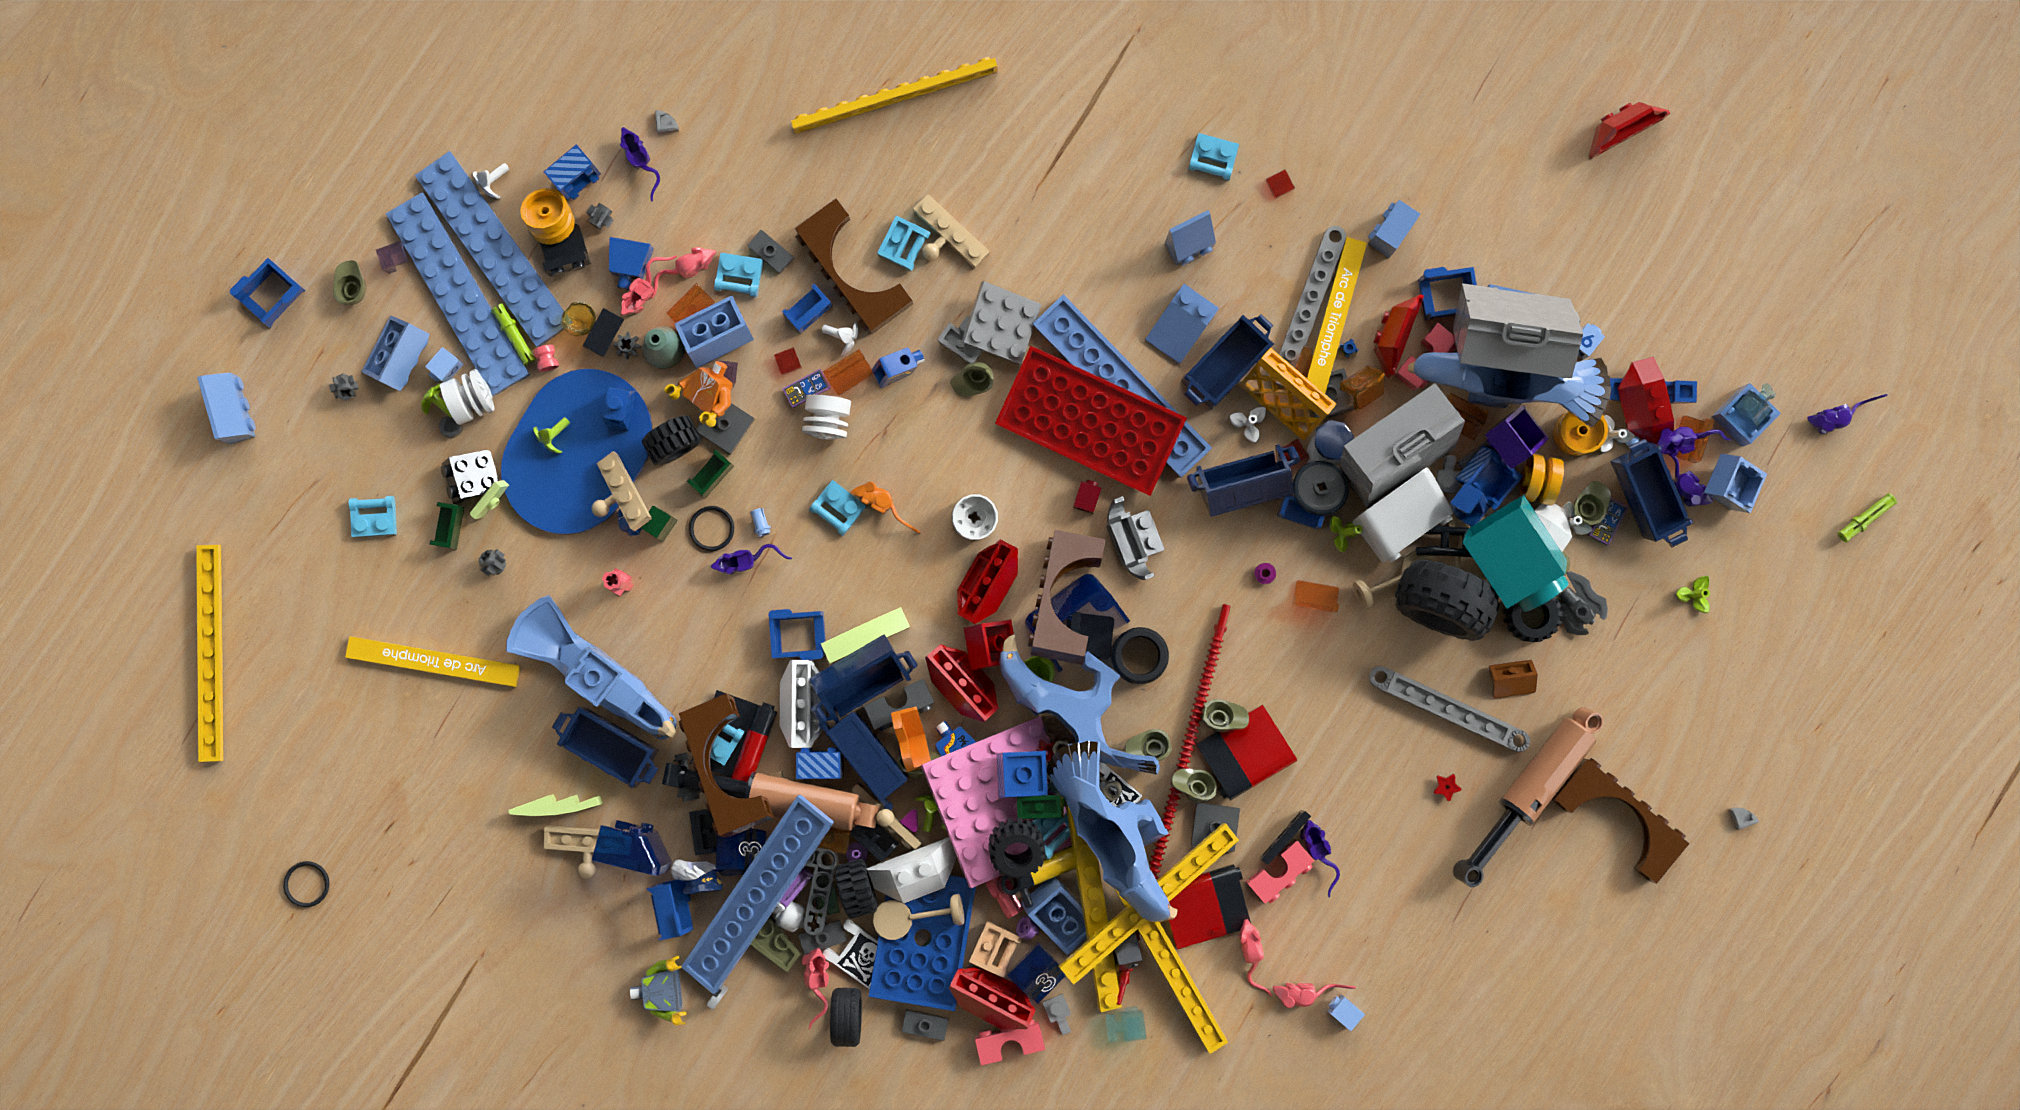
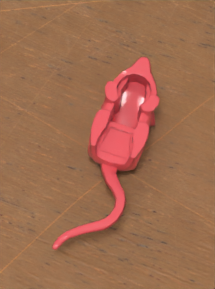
[650,247,716,299]
[621,255,677,315]
[1239,919,1272,996]
[802,948,829,1029]
[1273,983,1356,1008]

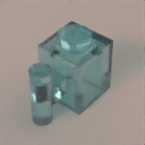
[1735,383,1776,426]
[1106,1006,1146,1042]

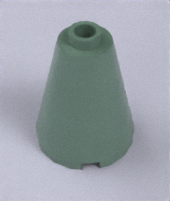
[642,326,685,369]

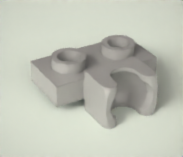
[937,316,982,364]

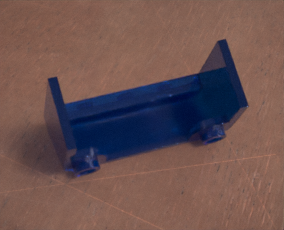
[1025,574,1130,672]
[592,820,672,876]

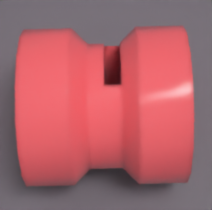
[533,345,559,372]

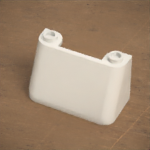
[1352,467,1454,563]

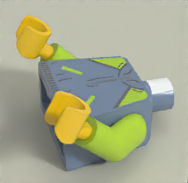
[630,956,686,1026]

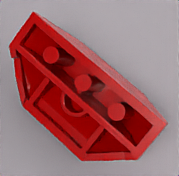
[1589,102,1671,159]
[1373,294,1424,379]
[1618,356,1674,444]
[957,539,1018,624]
[925,644,999,723]
[949,967,1036,1029]

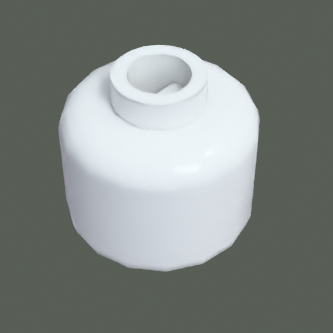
[773,901,805,932]

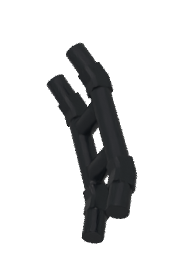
[1416,525,1473,558]

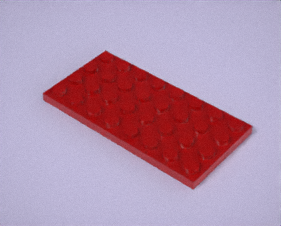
[995,346,1187,496]

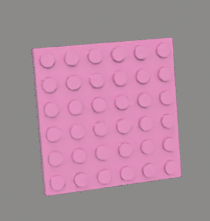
[921,716,1072,888]

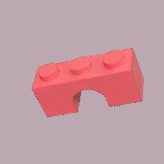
[1394,323,1457,391]
[1246,839,1314,904]
[975,1019,1045,1066]

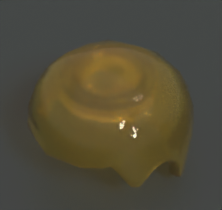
[561,302,596,337]

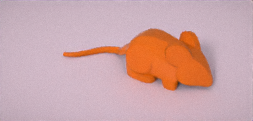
[850,481,921,534]

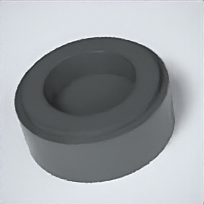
[439,416,462,438]

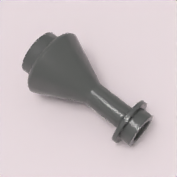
[673,752,702,802]

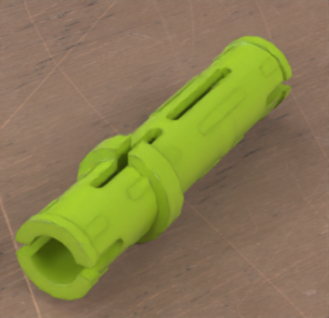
[491,304,536,366]
[1837,493,1897,543]

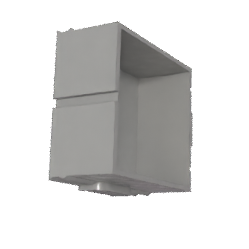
[1453,284,1583,379]
[1339,384,1465,509]

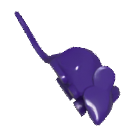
[620,127,660,202]
[1807,394,1887,434]
[1658,427,1732,457]
[1668,453,1714,507]
[711,544,792,574]
[1300,820,1340,898]

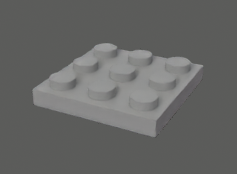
[961,281,1041,365]

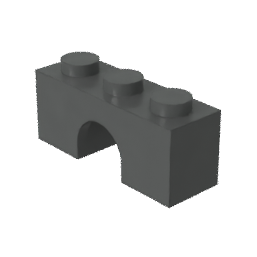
[864,679,934,731]

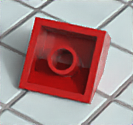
[963,619,1014,670]

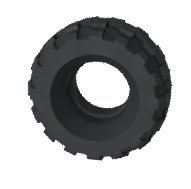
[1395,559,1500,641]

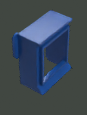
[230,258,306,328]
[1418,267,1477,321]
[768,609,826,660]
[646,880,694,940]

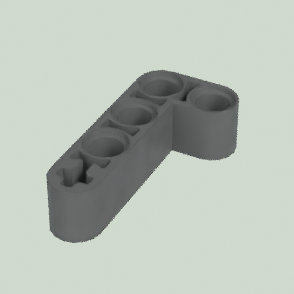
[804,847,838,935]

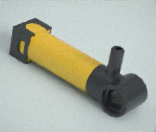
[996,846,1076,908]

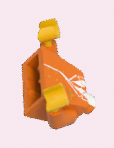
[664,361,733,427]

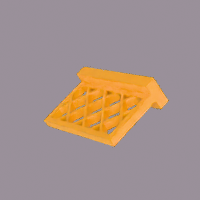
[1239,348,1336,441]

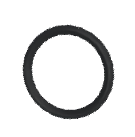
[689,506,735,551]
[283,861,329,907]

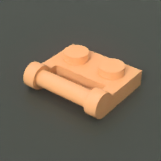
[969,921,1022,978]

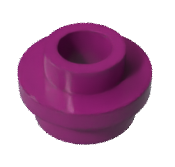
[1254,563,1276,584]

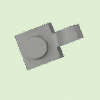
[1436,455,1460,493]
[1043,993,1071,1035]

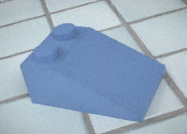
[1165,210,1216,266]
[1145,284,1219,364]
[1021,877,1087,955]

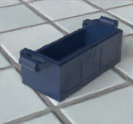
[1181,314,1274,410]
[1610,439,1693,548]
[1187,444,1300,517]
[810,634,917,724]
[552,707,659,789]
[818,712,909,811]

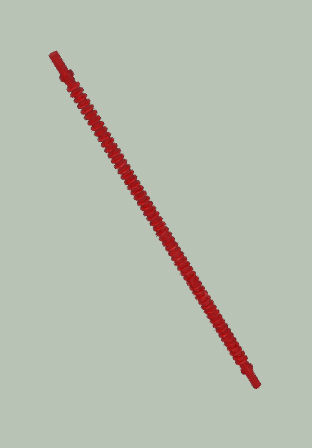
[1116,604,1231,1005]

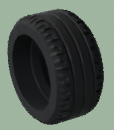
[1111,627,1169,684]
[830,988,862,1047]

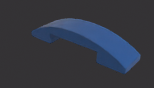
[1610,378,1697,404]

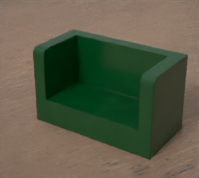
[686,449,734,498]
[429,502,465,550]
[640,506,678,542]
[1017,795,1065,819]

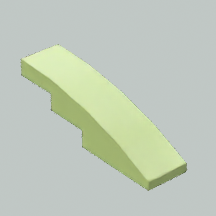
[821,607,910,664]
[508,794,603,816]

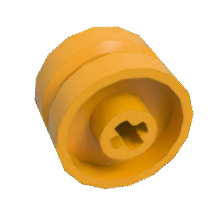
[520,188,575,244]
[1553,411,1608,457]
[1519,454,1564,506]

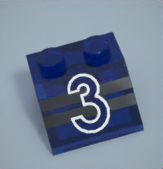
[716,828,766,876]
[1007,942,1065,1004]

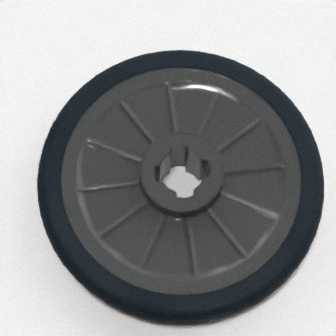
[1293,461,1349,516]

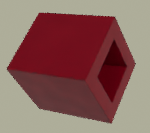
[1073,480,1102,514]

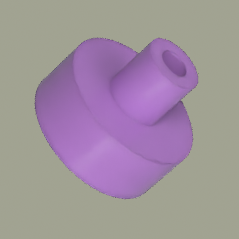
[846,842,868,862]
[1016,916,1039,940]

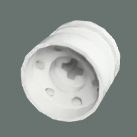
[440,369,495,425]
[802,395,851,440]
[952,494,998,540]

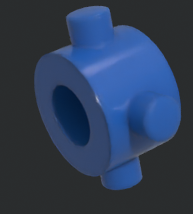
[1340,339,1358,357]

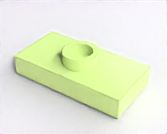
[470,480,509,519]

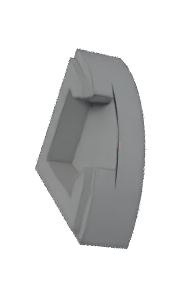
[655,110,679,133]
[1729,808,1759,830]
[707,985,729,1010]

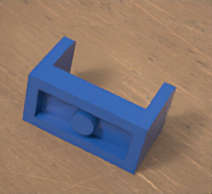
[782,284,832,334]
[1450,482,1489,527]
[1277,495,1325,530]

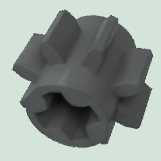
[586,203,614,230]
[613,332,642,360]
[329,373,359,401]
[479,549,506,576]

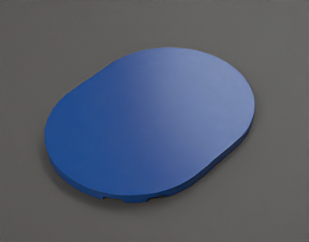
[501,369,653,534]

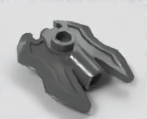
[1555,571,1608,635]

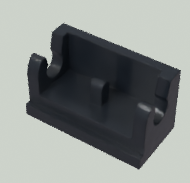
[583,308,624,357]
[689,809,722,856]
[850,823,899,862]
[1113,932,1143,972]

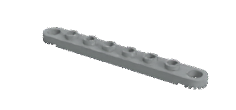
[1276,226,1346,386]
[1369,666,1530,752]

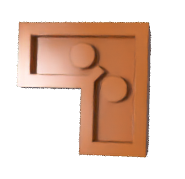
[891,707,931,772]

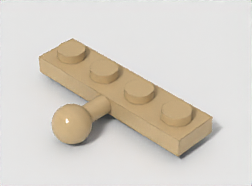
[913,194,990,269]
[592,451,652,531]
[852,783,922,850]
[544,826,632,879]

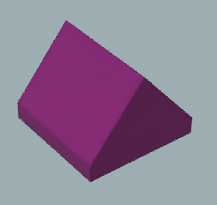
[900,809,918,832]

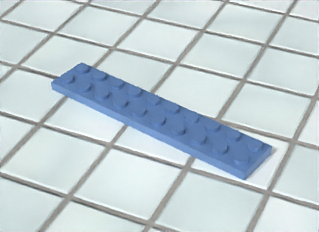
[415,151,573,347]
[385,192,530,396]
[1032,294,1212,478]
[682,795,834,994]

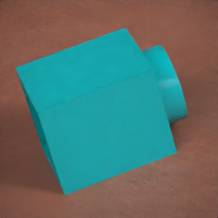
[1463,495,1569,612]

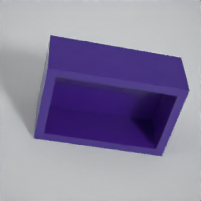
[1485,405,1549,470]

